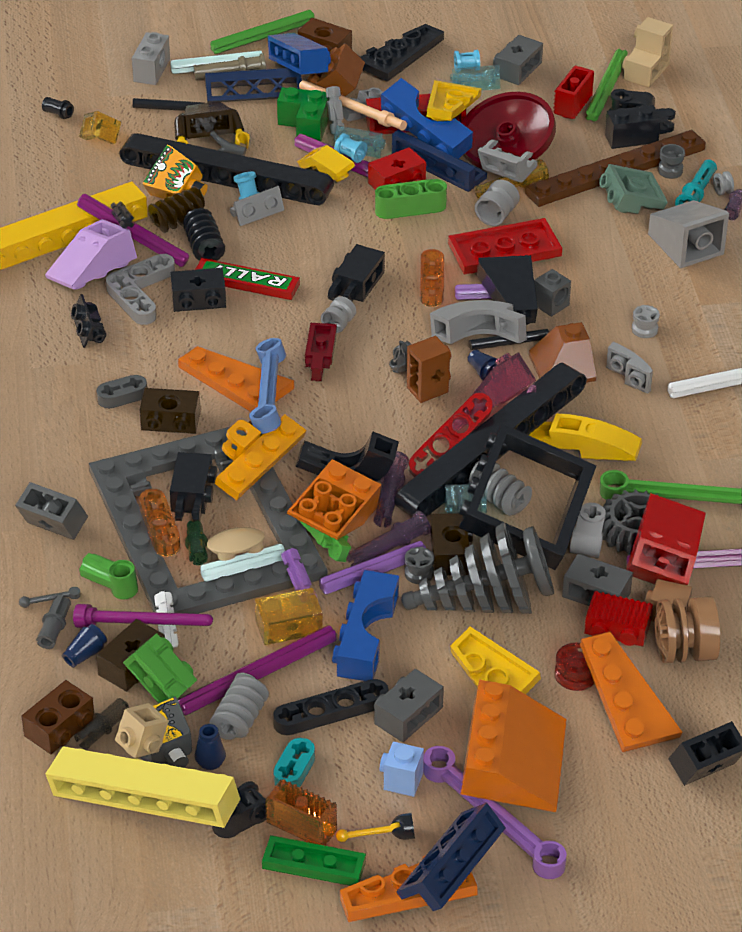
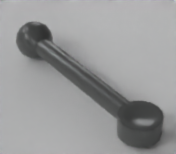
[19,587,80,608]

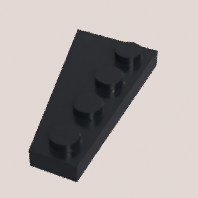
[357,24,444,81]

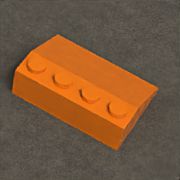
[460,679,567,812]

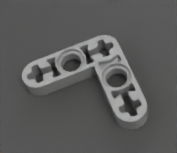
[106,254,175,325]

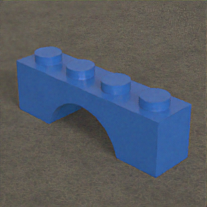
[381,78,473,159]
[332,570,399,681]

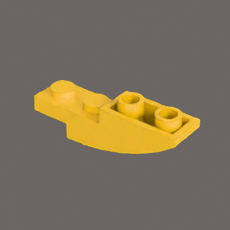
[529,413,642,461]

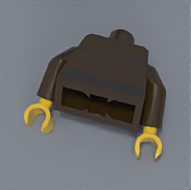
[174,102,250,149]

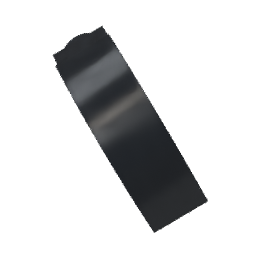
[295,431,399,482]

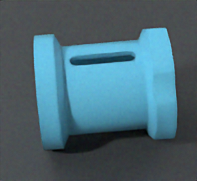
[454,50,480,72]
[334,133,368,163]
[234,171,260,200]

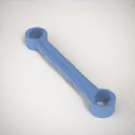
[249,338,286,434]

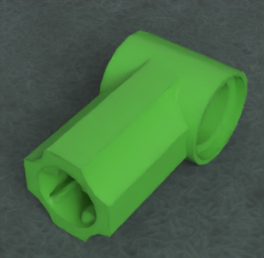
[79,553,138,600]

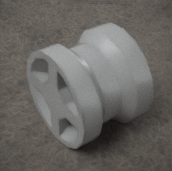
[632,305,660,338]

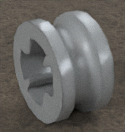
[713,171,734,196]

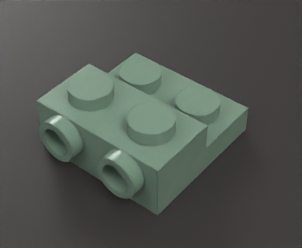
[600,164,668,214]

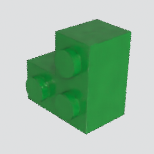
[277,87,329,141]

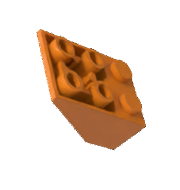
[287,459,382,540]

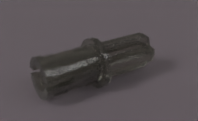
[74,698,129,750]

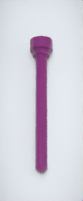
[73,604,213,628]

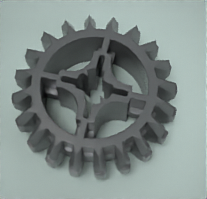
[602,489,659,555]

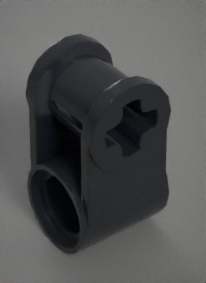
[609,89,655,111]
[212,781,275,838]

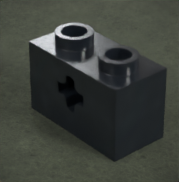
[170,268,226,312]
[668,721,742,786]

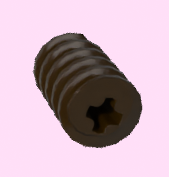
[148,186,205,233]

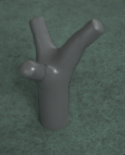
[210,131,247,156]

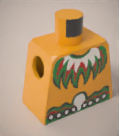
[142,144,208,199]

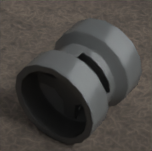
[658,144,685,179]

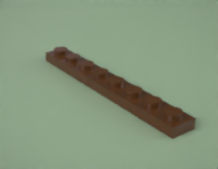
[525,130,706,207]

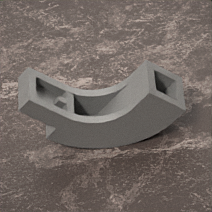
[430,300,527,344]

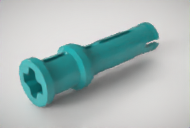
[675,159,717,206]

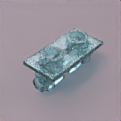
[450,65,500,90]
[333,125,386,158]

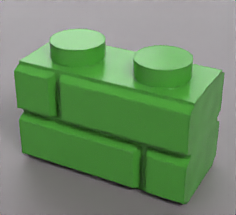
[123,633,197,703]

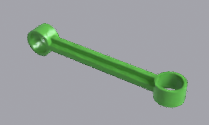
[600,470,742,504]

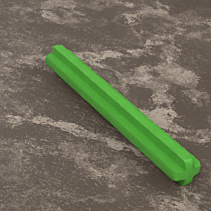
[210,10,315,54]
[585,49,628,122]

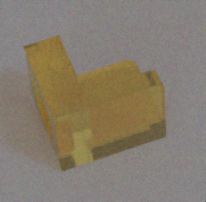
[79,111,121,144]

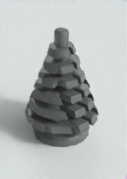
[401,522,554,614]

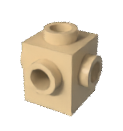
[115,703,169,758]

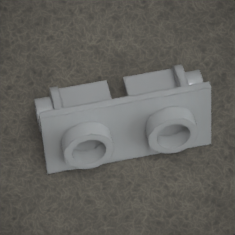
[230,186,284,226]

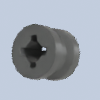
[405,547,434,584]

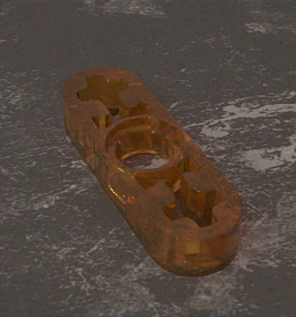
[420,249,444,307]
[139,489,180,556]

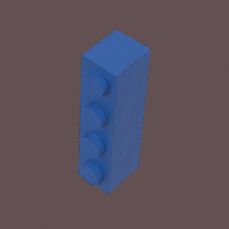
[268,33,331,75]

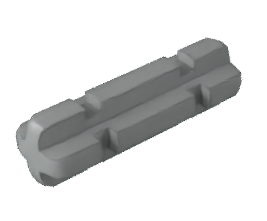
[326,86,345,135]

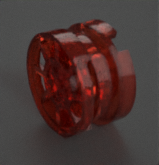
[555,642,595,691]

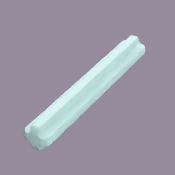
[170,51,262,74]

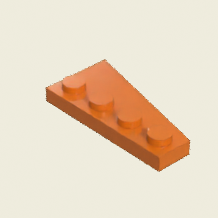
[340,855,478,922]

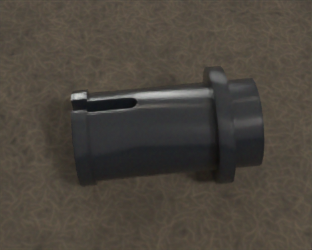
[42,97,74,119]

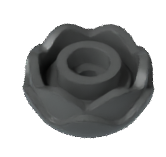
[389,340,412,373]

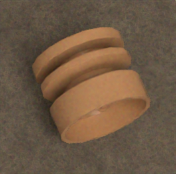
[655,596,720,664]

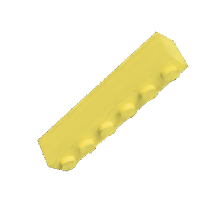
[45,746,240,828]

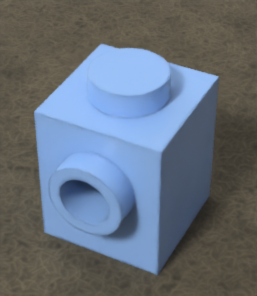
[379,741,424,797]

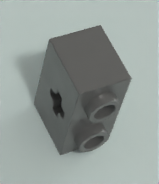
[493,35,543,85]
[15,482,88,540]
[562,554,633,606]
[374,668,444,743]

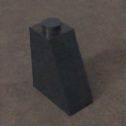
[477,255,538,325]

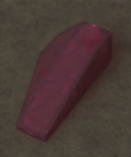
[438,352,536,441]

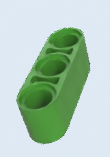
[375,179,447,219]

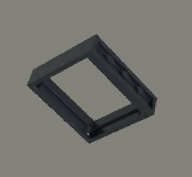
[459,424,597,570]

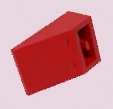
[626,493,706,585]

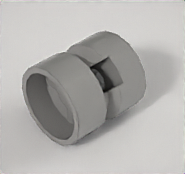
[475,180,520,226]

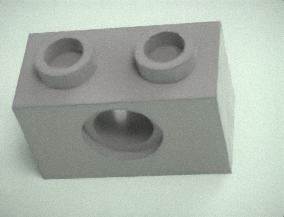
[132,32,170,85]

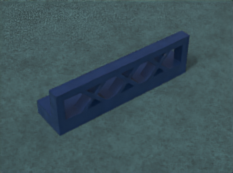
[205,68,302,103]
[392,129,487,192]
[396,802,506,911]

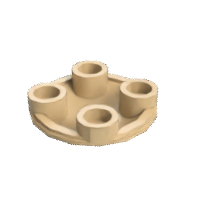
[207,527,265,561]

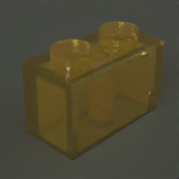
[255,588,323,645]

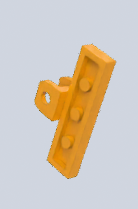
[214,414,307,501]

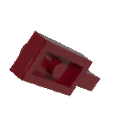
[305,322,337,381]

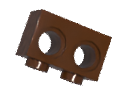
[21,680,95,755]

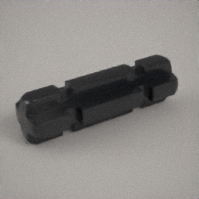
[111,201,134,229]

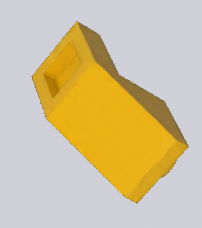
[297,145,355,182]

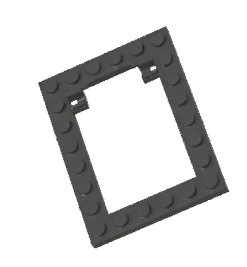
[89,427,328,614]

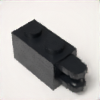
[605,105,676,149]
[327,244,385,302]
[169,452,217,522]

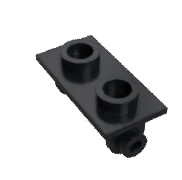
[71,294,106,348]

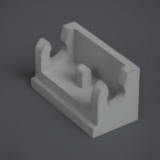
[478,140,538,183]

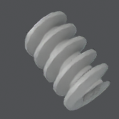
[469,461,532,516]
[210,673,269,740]

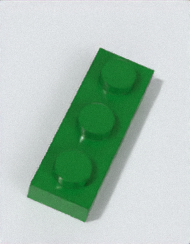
[262,835,366,886]

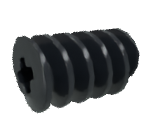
[183,208,225,261]

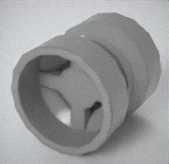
[321,296,356,333]

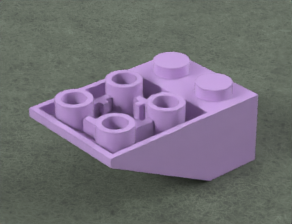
[45,219,137,289]

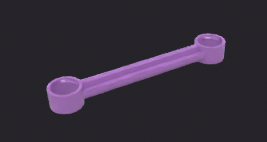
[423,746,567,879]

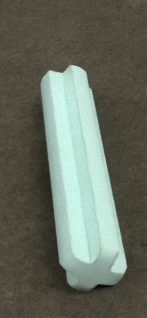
[200,544,285,582]

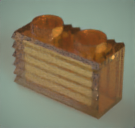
[265,779,337,846]

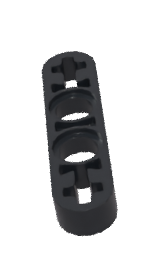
[273,679,389,735]

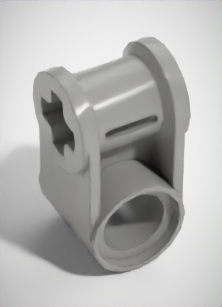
[570,503,606,558]

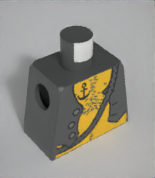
[140,696,192,768]

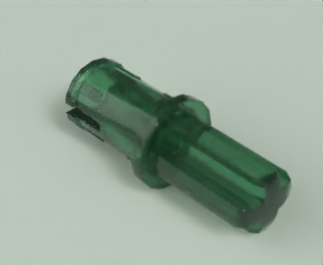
[185,520,208,566]

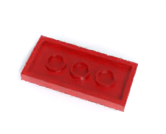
[448,218,563,275]

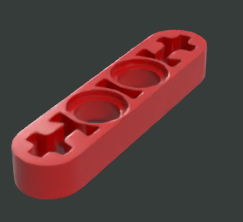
[409,393,493,477]

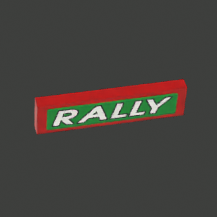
[195,258,300,300]

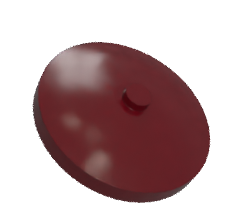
[462,91,556,169]

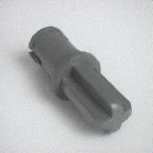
[36,595,71,649]

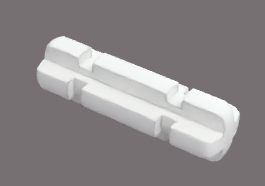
[154,591,179,649]

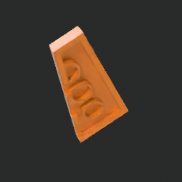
[178,346,294,412]
[580,632,683,752]

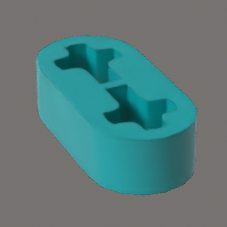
[273,738,315,792]

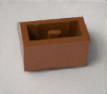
[306,43,365,96]

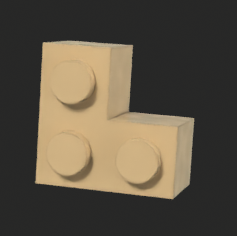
[622,17,673,88]

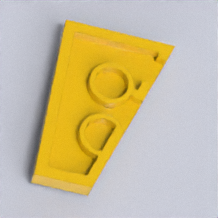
[426,80,482,121]
[450,626,541,694]

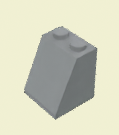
[648,200,729,268]

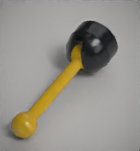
[336,813,415,842]

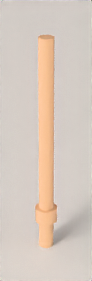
[299,80,407,130]

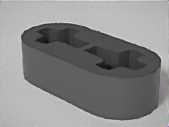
[96,375,147,409]

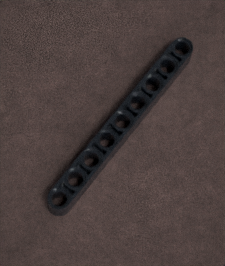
[119,133,334,205]
[395,363,587,520]

